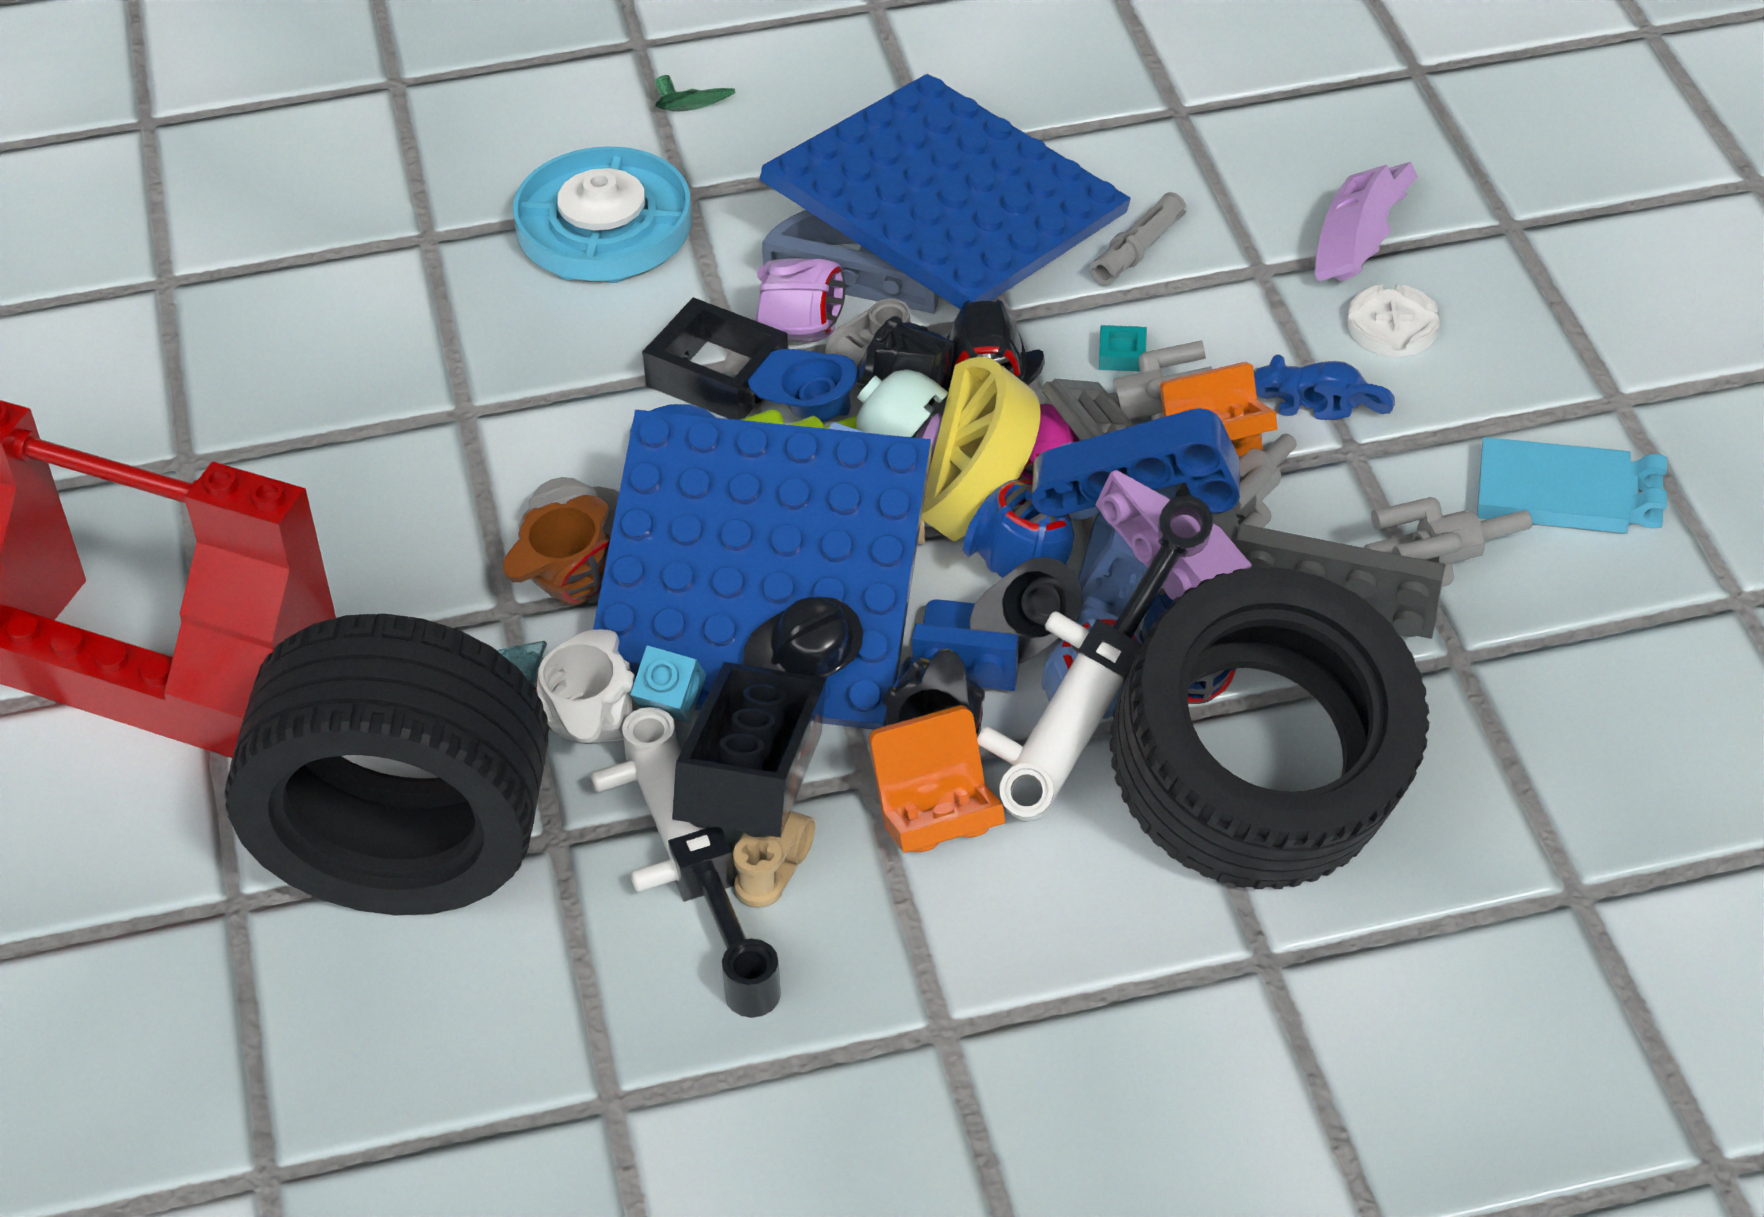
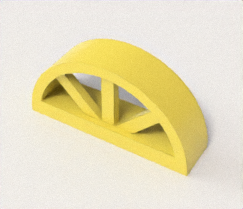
[922,357,1041,542]

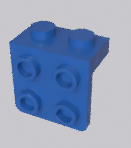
[912,599,1020,691]

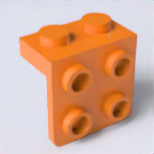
[868,705,1006,853]

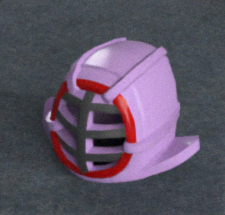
[756,258,845,342]

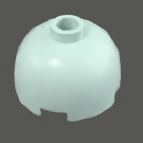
[856,369,948,437]

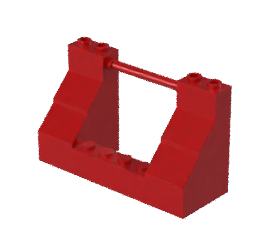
[0,400,336,758]

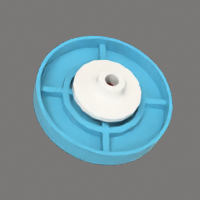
[513,146,692,283]

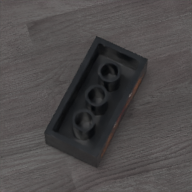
[672,662,827,838]

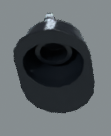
[970,557,1083,664]
[743,596,863,678]

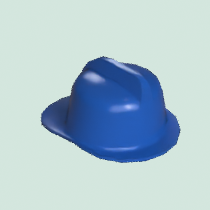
[748,349,858,422]

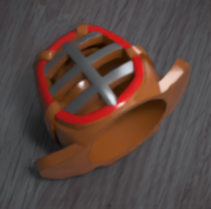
[503,495,611,605]

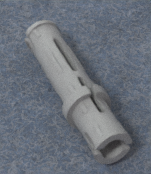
[1090,192,1186,285]

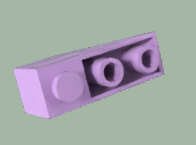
[1095,470,1252,600]

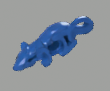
[1254,354,1395,420]

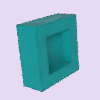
[1098,325,1147,372]

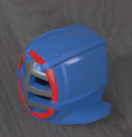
[962,479,1074,578]

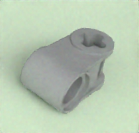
[825,299,911,370]

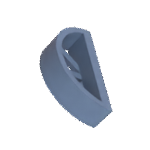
[762,210,939,314]

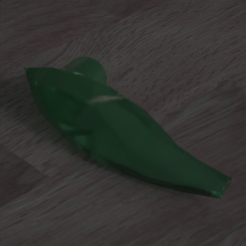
[654,75,735,111]

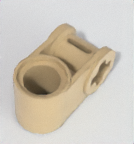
[733,811,816,908]

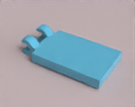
[1477,437,1667,534]

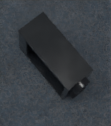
[642,297,788,420]

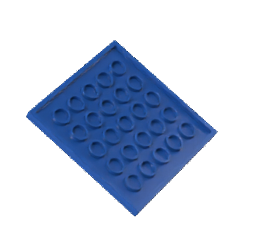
[759,73,1131,309]
[593,409,932,730]

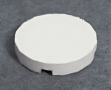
[1347,284,1440,357]

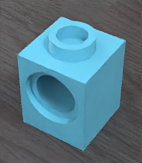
[630,645,706,723]

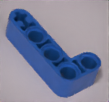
[1031,408,1240,517]

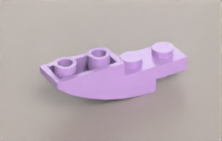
[1315,161,1418,282]

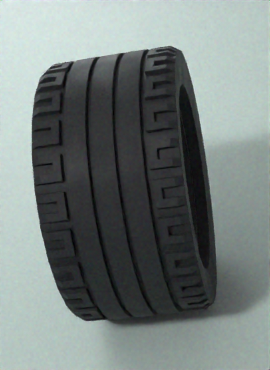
[1109,567,1430,889]
[224,613,549,915]

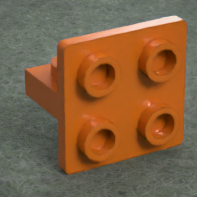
[1159,361,1278,458]

